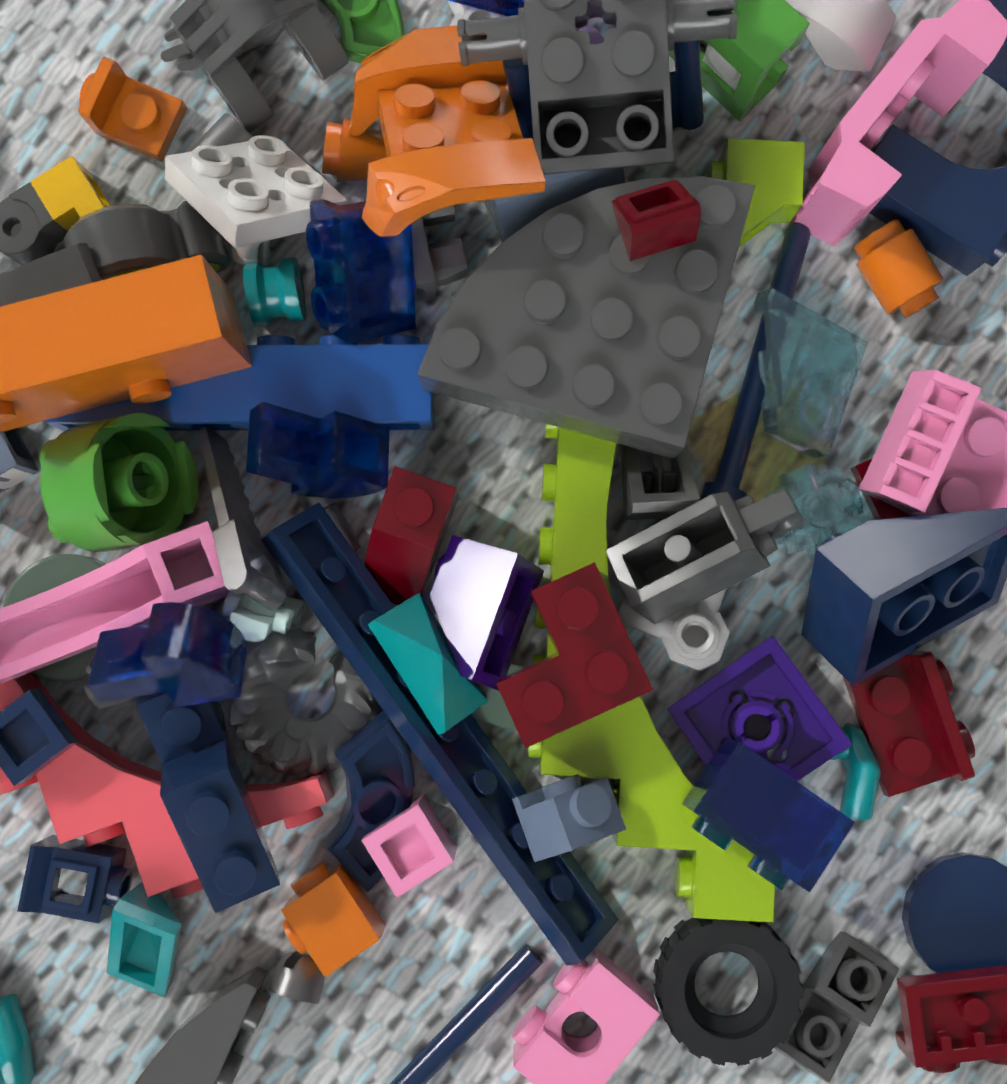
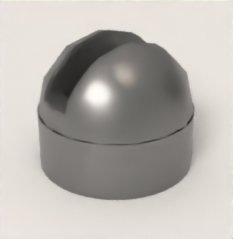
[269,950,325,1004]

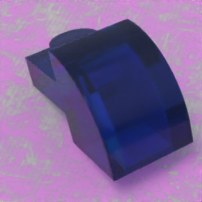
[246,402,390,498]
[87,602,248,707]

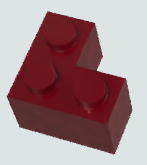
[496,562,653,748]

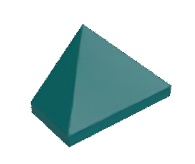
[368,593,489,736]
[106,882,182,998]

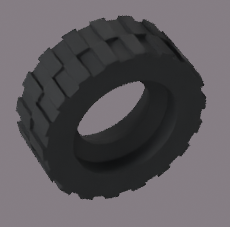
[653,917,804,1066]

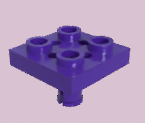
[667,636,852,819]

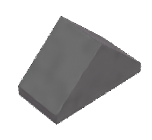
[620,442,700,520]

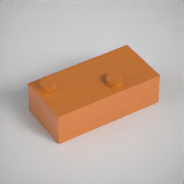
[0,255,252,432]

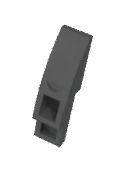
[135,966,271,1084]

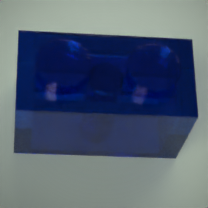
[682,738,855,893]

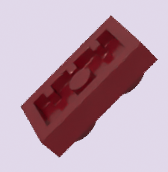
[843,650,975,797]
[895,965,1007,1073]

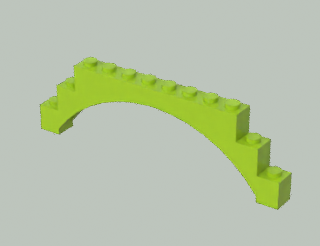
[528,138,805,923]

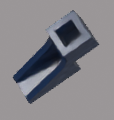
[135,661,280,913]

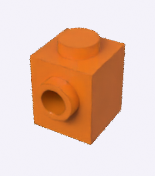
[281,862,386,977]

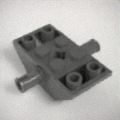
[457,0,737,175]

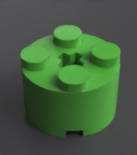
[39,413,198,552]

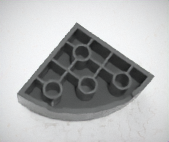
[417,176,755,459]

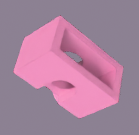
[512,947,660,1084]

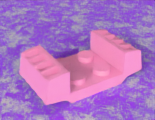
[790,0,1007,246]
[858,370,1007,516]

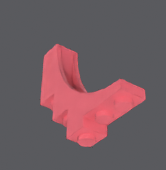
[0,672,335,899]

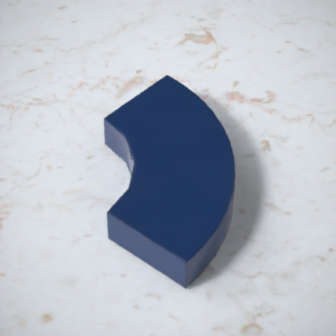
[324,710,415,893]

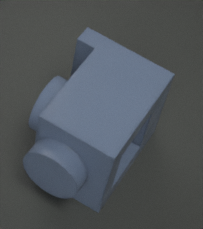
[512,774,626,862]

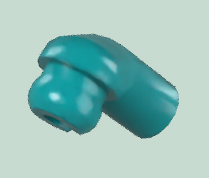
[0,994,36,1084]

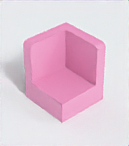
[361,794,457,898]

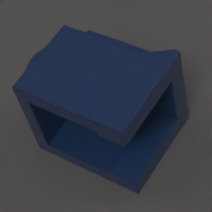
[17,835,132,924]

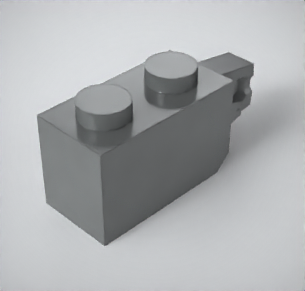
[606,489,805,624]

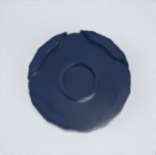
[902,852,1007,973]

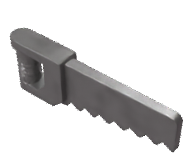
[198,426,286,610]

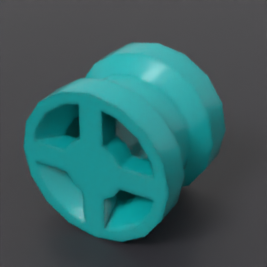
[243,257,307,327]

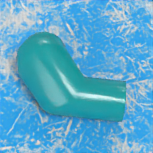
[830,723,881,821]

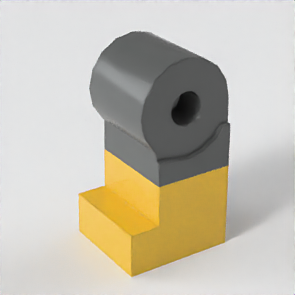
[0,156,111,265]

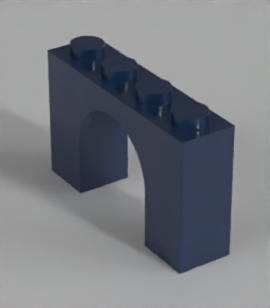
[869,0,1007,276]

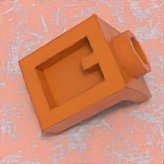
[78,57,188,162]

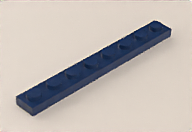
[262,502,619,966]

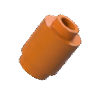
[854,219,944,319]

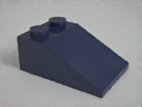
[801,508,1007,685]

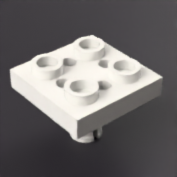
[165,135,348,265]

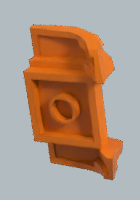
[348,25,546,237]

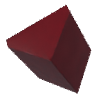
[612,179,701,261]

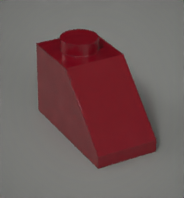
[364,466,459,605]

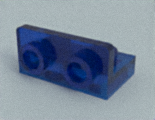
[306,199,416,344]

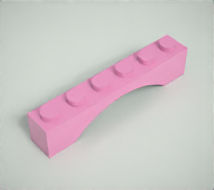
[0,521,230,684]

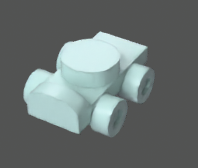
[223,591,305,642]

